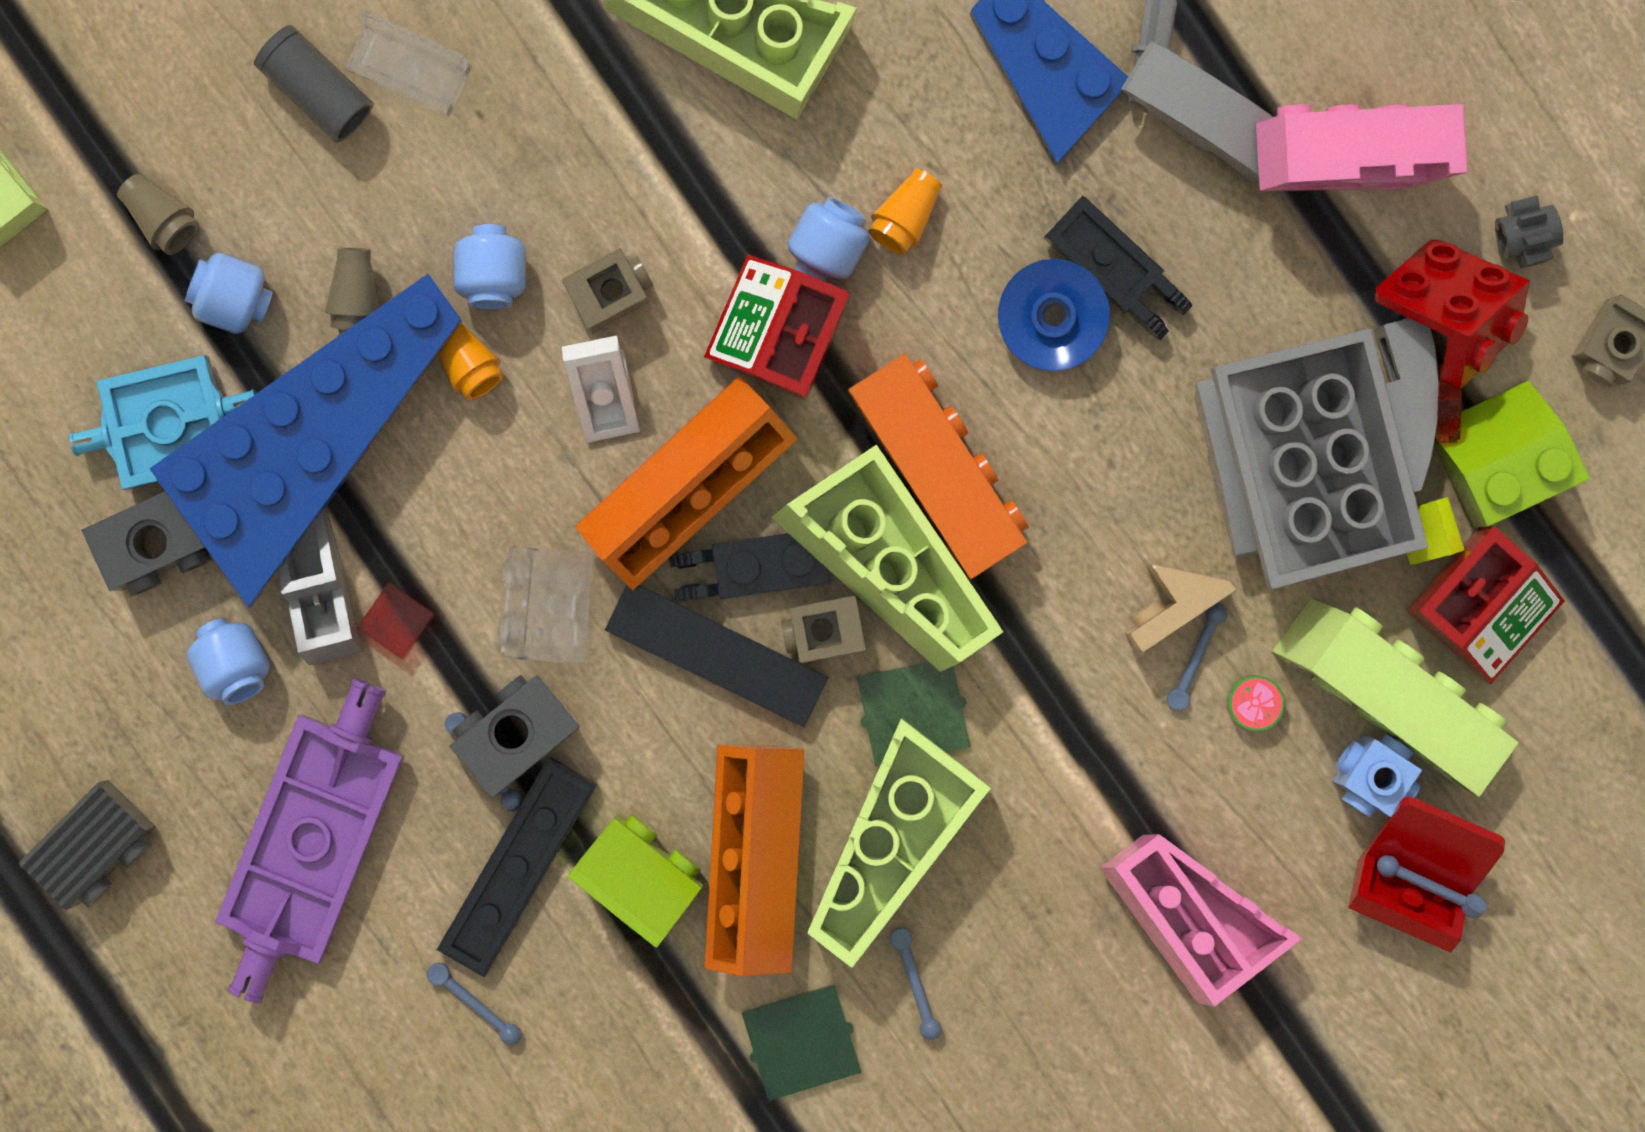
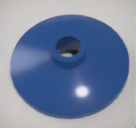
[998,259,1110,371]

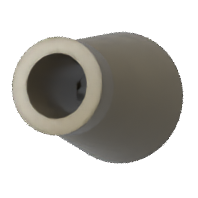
[117,174,199,255]
[325,248,380,329]

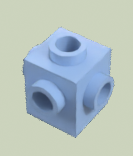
[1333,734,1422,818]

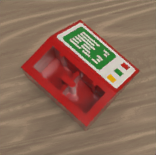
[704,255,850,401]
[1406,526,1565,684]

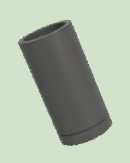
[254,25,374,143]

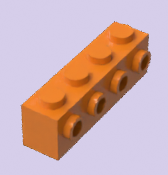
[848,353,1029,579]
[575,375,798,591]
[704,744,805,977]

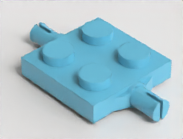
[69,355,257,490]

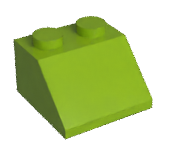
[1434,380,1590,528]
[567,814,704,948]

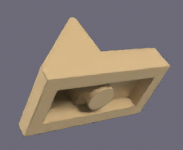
[1125,564,1236,653]

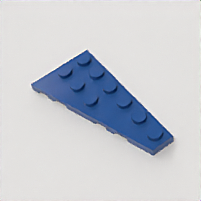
[149,274,463,607]

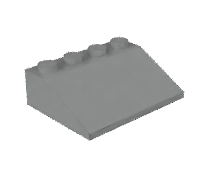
[1211,328,1428,590]

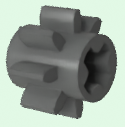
[1495,195,1563,268]

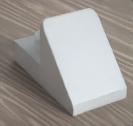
[562,336,640,443]

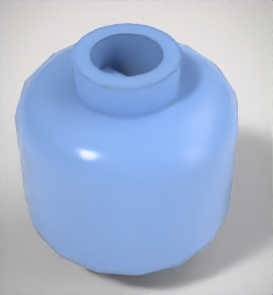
[788,197,870,282]
[453,224,526,310]
[185,252,273,334]
[186,618,270,705]

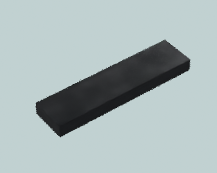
[605,585,829,727]
[436,757,598,978]

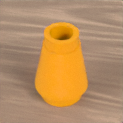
[869,169,942,255]
[438,323,504,401]

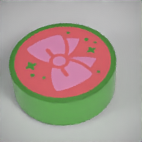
[1227,675,1285,731]

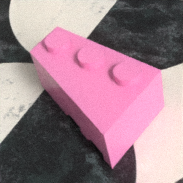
[1256,104,1468,191]
[1100,834,1303,1007]

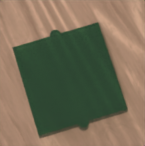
[857,662,970,766]
[742,984,861,1101]

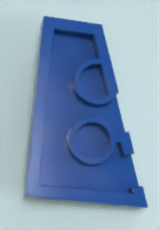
[970,0,1128,165]

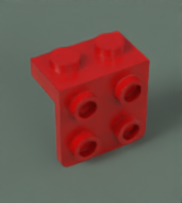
[1375,239,1530,389]
[1348,797,1505,953]

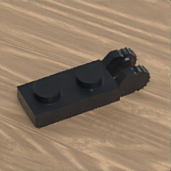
[1044,195,1192,340]
[669,533,830,602]

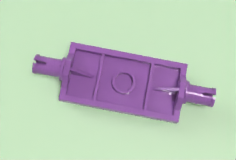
[215,678,405,1003]

